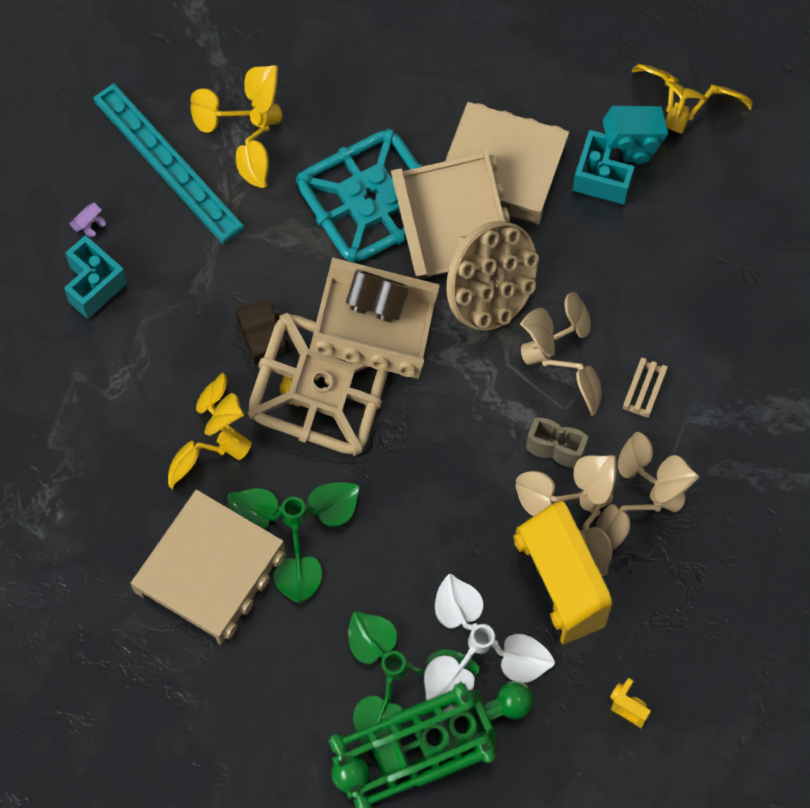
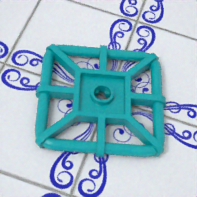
[296,128,424,263]

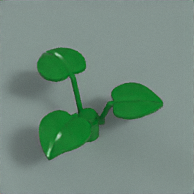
[228,482,359,603]
[348,611,479,744]

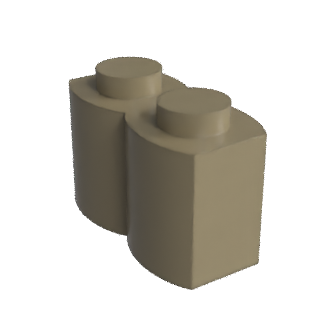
[526,418,589,468]

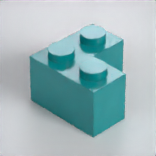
[602,106,668,164]
[573,130,635,205]
[64,235,128,319]

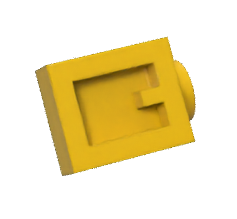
[610,678,651,728]

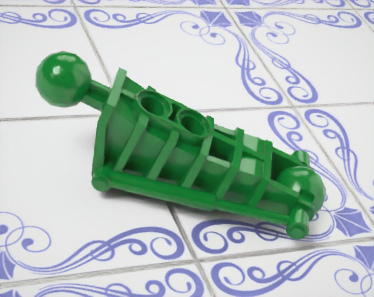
[328,681,534,808]

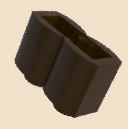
[345,269,410,323]
[235,298,289,364]

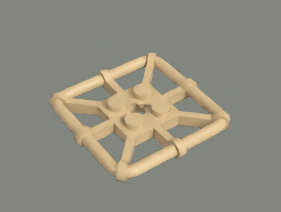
[247,313,389,456]

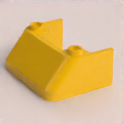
[513,500,612,645]

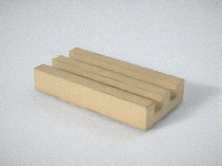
[622,357,668,418]

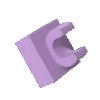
[69,202,106,237]

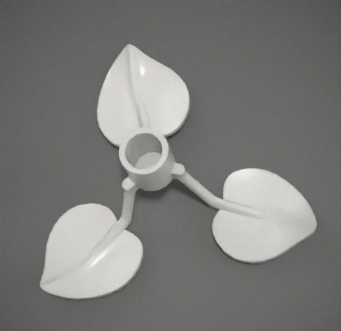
[424,574,555,706]

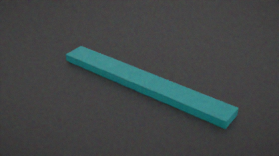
[93,83,245,245]

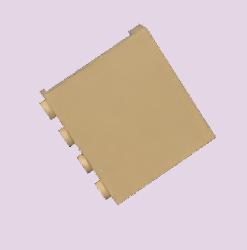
[445,102,569,225]
[391,148,510,280]
[309,257,440,379]
[131,490,286,645]

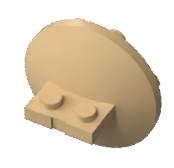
[447,221,539,331]

